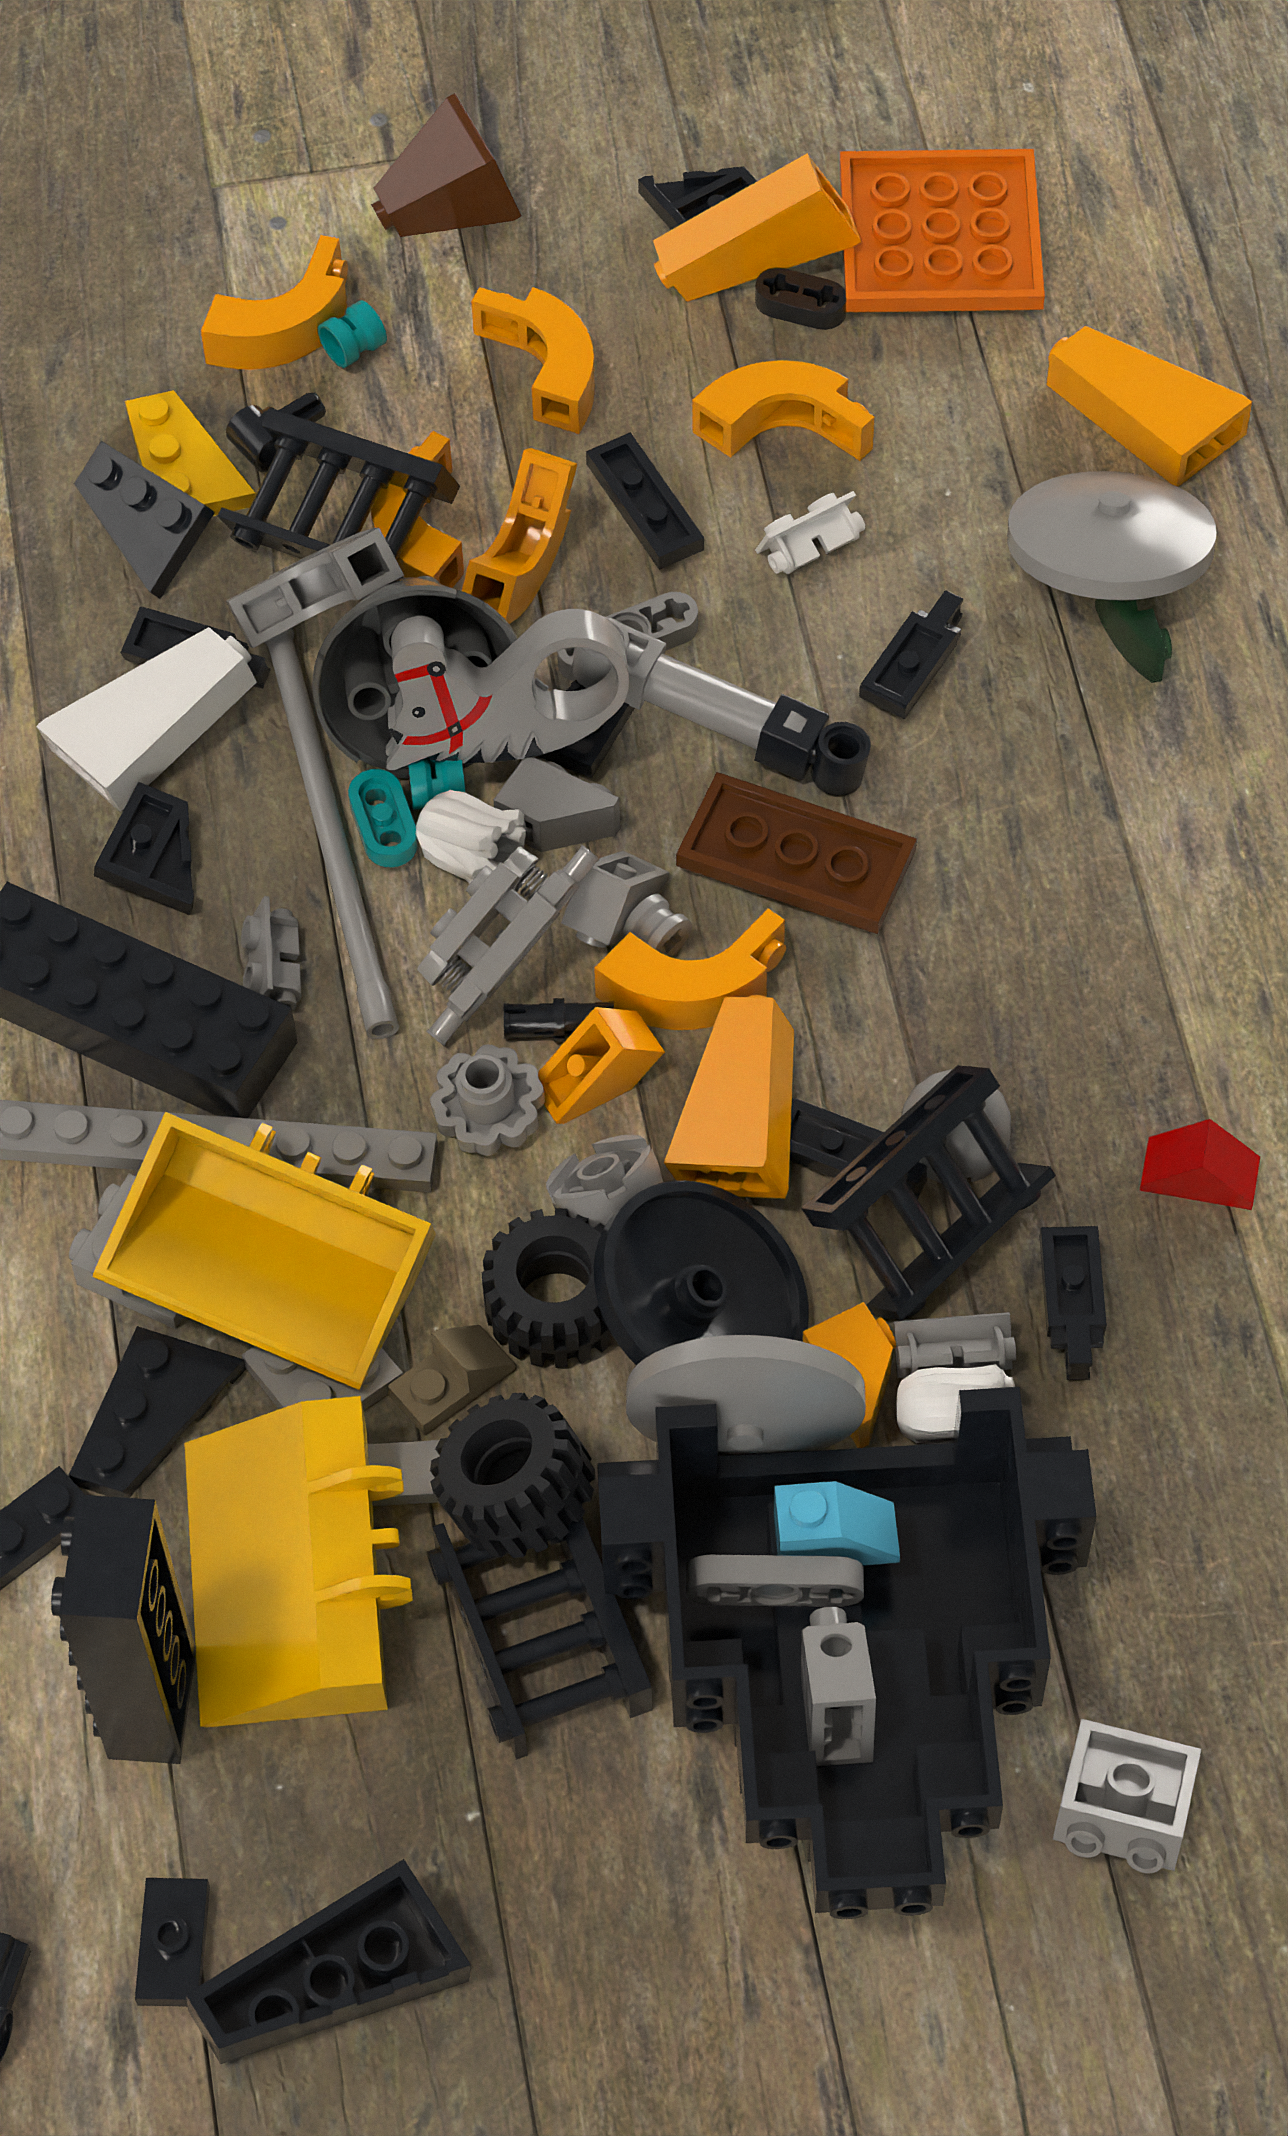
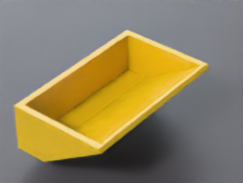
[92,1112,436,1390]
[184,1396,413,1728]

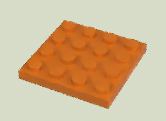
[840,149,1045,312]

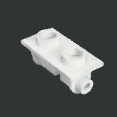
[755,491,865,574]

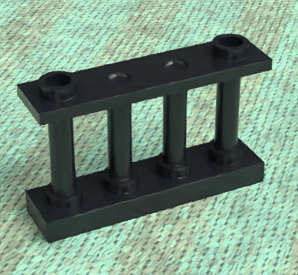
[218,408,460,579]
[801,1065,1056,1321]
[427,1517,653,1760]

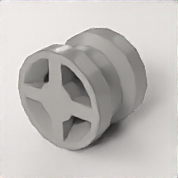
[623,894,692,957]

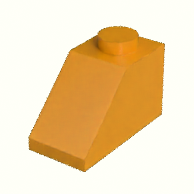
[538,1007,665,1124]
[803,1302,896,1448]

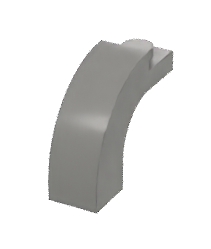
[226,528,404,648]

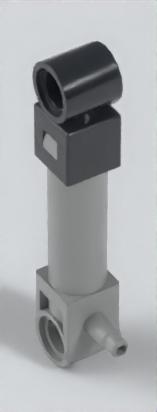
[572,617,871,796]

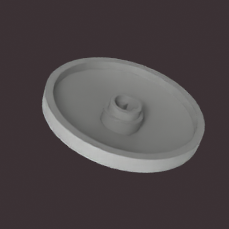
[1007,471,1217,600]
[626,1335,866,1456]

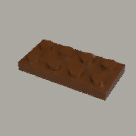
[676,772,917,934]

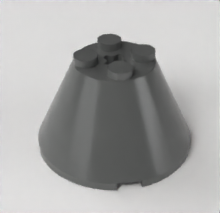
[312,576,518,779]

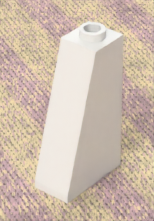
[36,627,257,812]

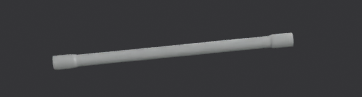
[265,627,399,1039]

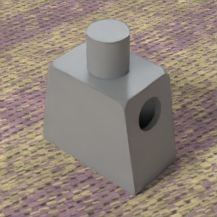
[801,1607,876,1766]

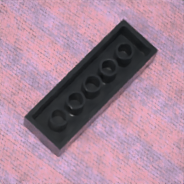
[0,881,298,1118]
[51,1494,196,1764]

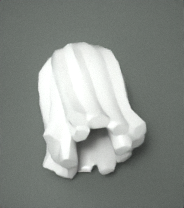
[415,790,526,884]
[897,1364,1015,1444]

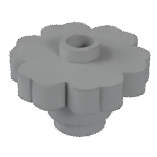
[430,1044,545,1156]

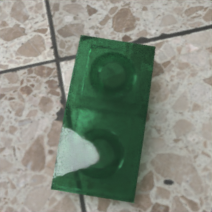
[1095,599,1172,683]

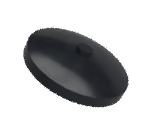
[594,1180,809,1365]

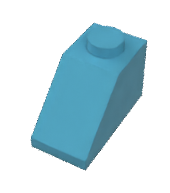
[774,1481,900,1565]

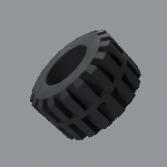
[481,1208,611,1368]
[430,1393,596,1558]

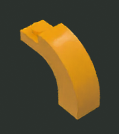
[201,235,348,370]
[471,287,595,434]
[692,360,875,461]
[371,431,464,588]
[462,448,577,624]
[594,908,786,1030]

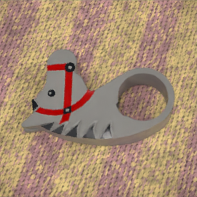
[386,609,629,770]

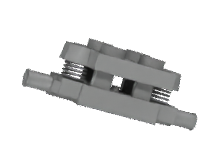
[417,845,600,1046]

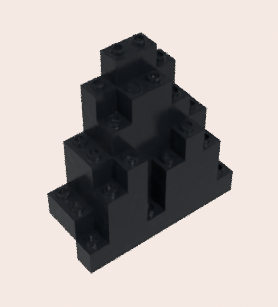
[597,1387,1097,1919]

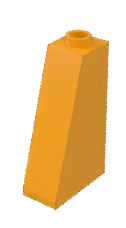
[653,153,861,302]
[1047,326,1252,487]
[664,995,794,1199]

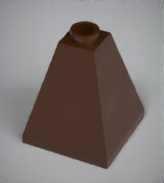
[371,93,522,237]

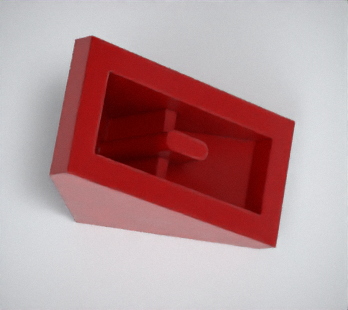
[1139,1119,1260,1210]

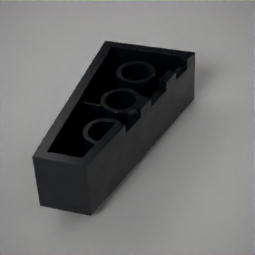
[186,1859,471,2064]

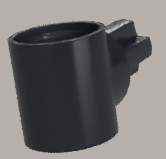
[226,393,326,472]

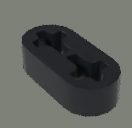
[755,268,846,330]

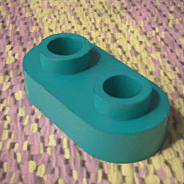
[348,769,418,867]

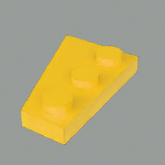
[125,390,256,516]

